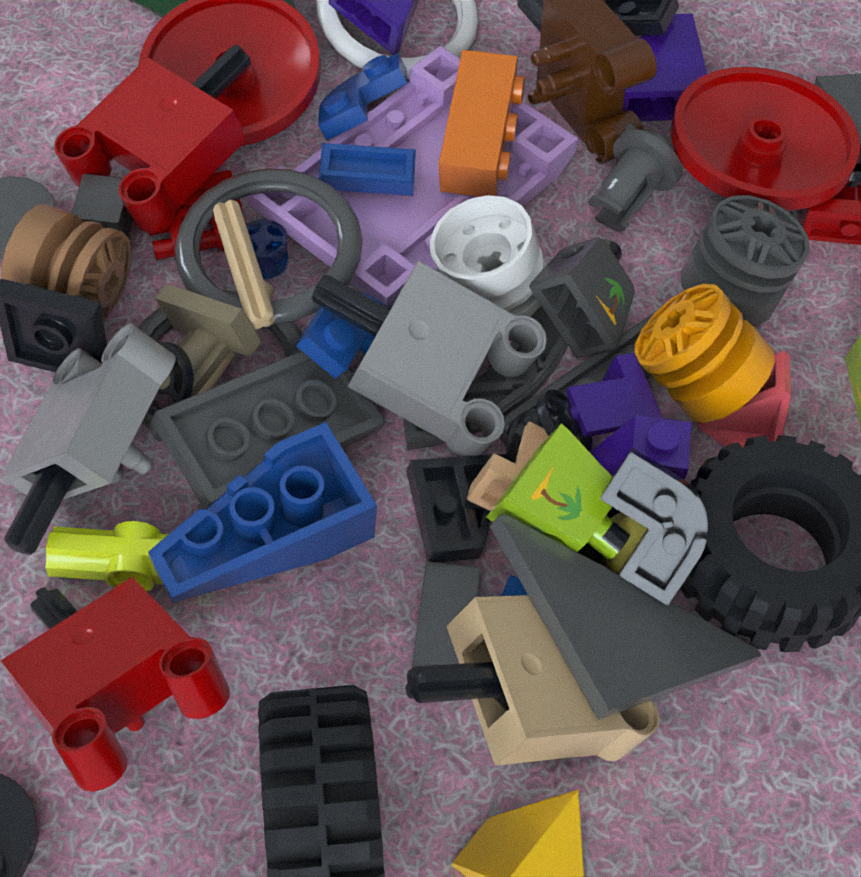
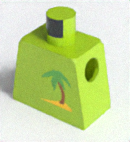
[487,424,630,561]

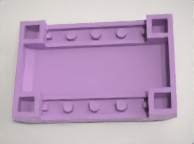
[247,45,578,309]

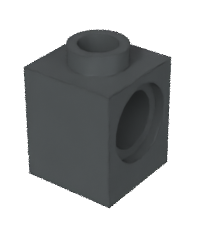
[71,174,133,237]

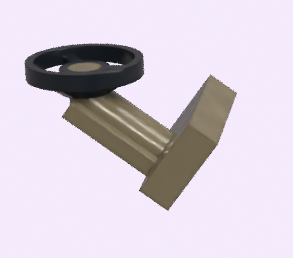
[147,283,261,415]

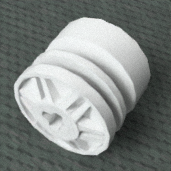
[430,195,547,317]

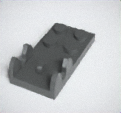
[149,351,385,510]

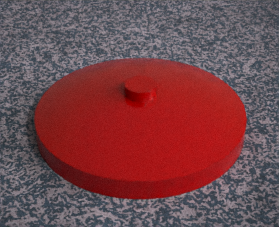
[138,0,321,146]
[670,67,860,211]

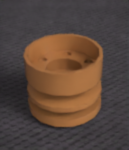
[1,204,132,322]

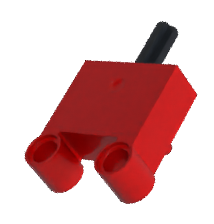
[54,45,251,233]
[1,577,230,792]

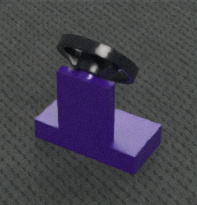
[537,353,663,452]

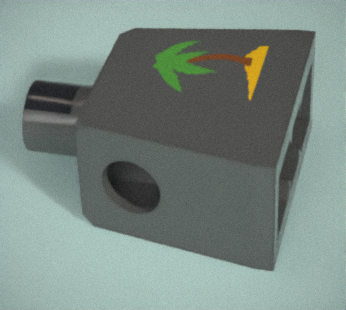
[529,237,635,358]

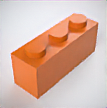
[439,50,525,197]

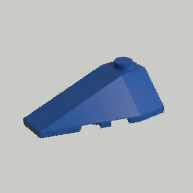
[148,422,377,603]

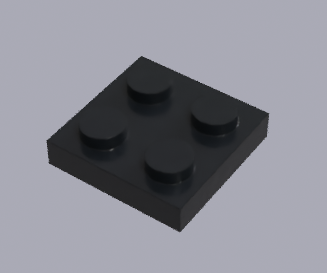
[0,278,107,373]

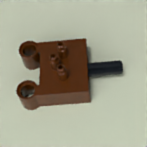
[517,0,657,164]

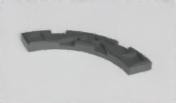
[403,306,568,450]

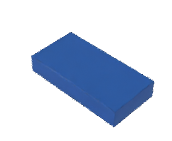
[318,143,416,196]

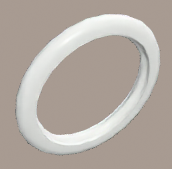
[316,0,479,79]

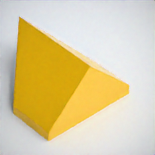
[452,789,584,877]

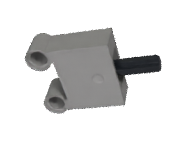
[311,261,547,457]
[0,323,176,555]

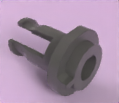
[588,123,683,232]

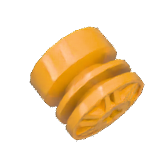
[634,284,775,423]

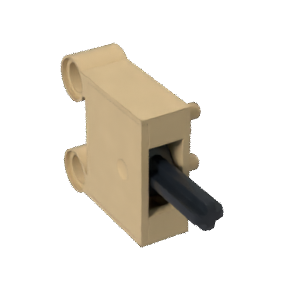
[405,595,660,766]

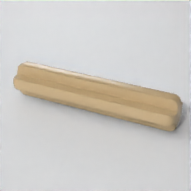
[213,200,275,330]

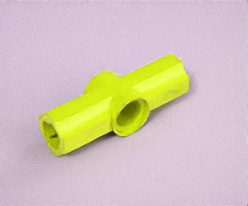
[45,521,169,592]

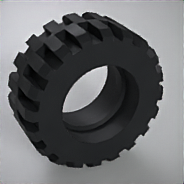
[680,435,861,652]
[258,685,385,877]

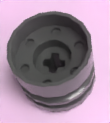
[681,195,810,327]

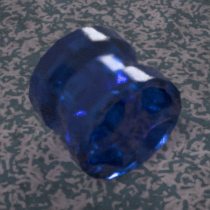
[246,219,289,280]

